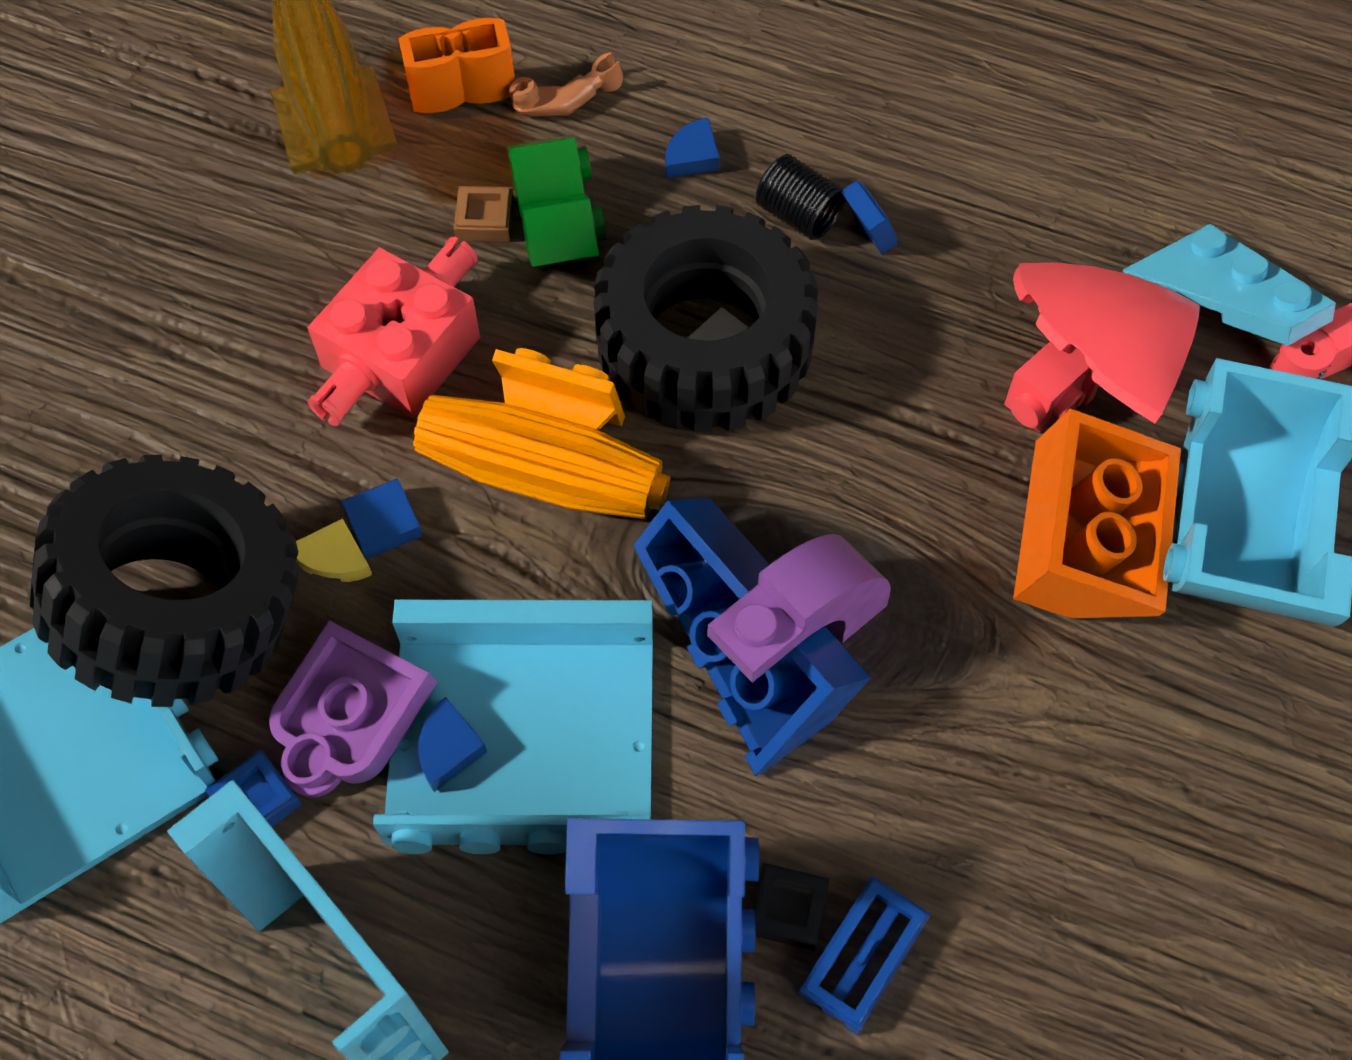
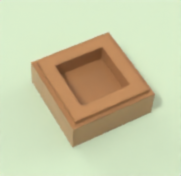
[454,186,514,242]

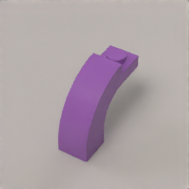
[707,534,891,683]

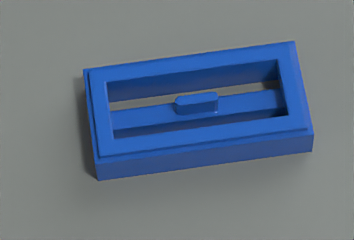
[798,876,931,1036]

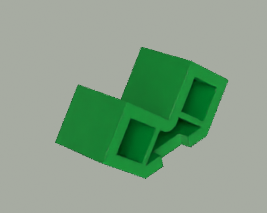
[507,135,606,267]

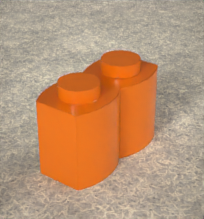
[398,18,515,113]

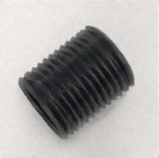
[756,154,845,240]

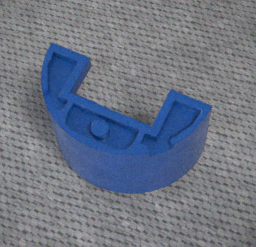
[560,818,759,1060]

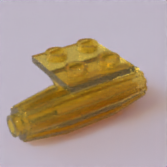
[270,0,398,174]

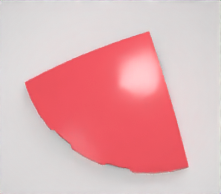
[1013,262,1200,424]

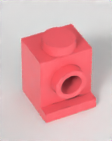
[1004,342,1099,433]

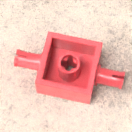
[307,237,481,426]

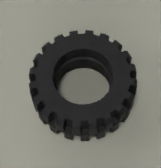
[593,205,819,432]
[30,455,300,707]

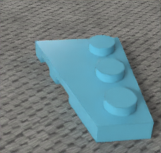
[1123,224,1336,346]

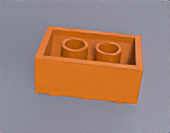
[1013,408,1181,618]

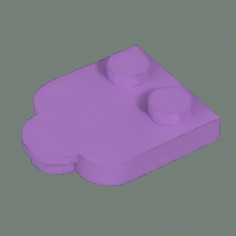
[269,620,438,798]

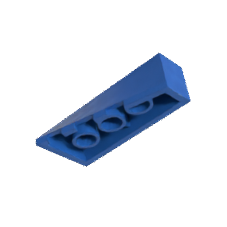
[633,497,871,776]

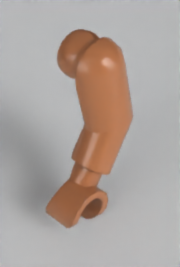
[509,52,623,117]

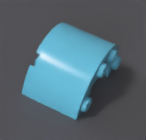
[1163,358,1352,627]

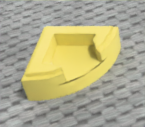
[296,518,372,582]

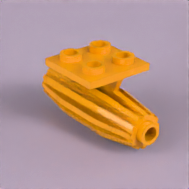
[413,348,671,519]

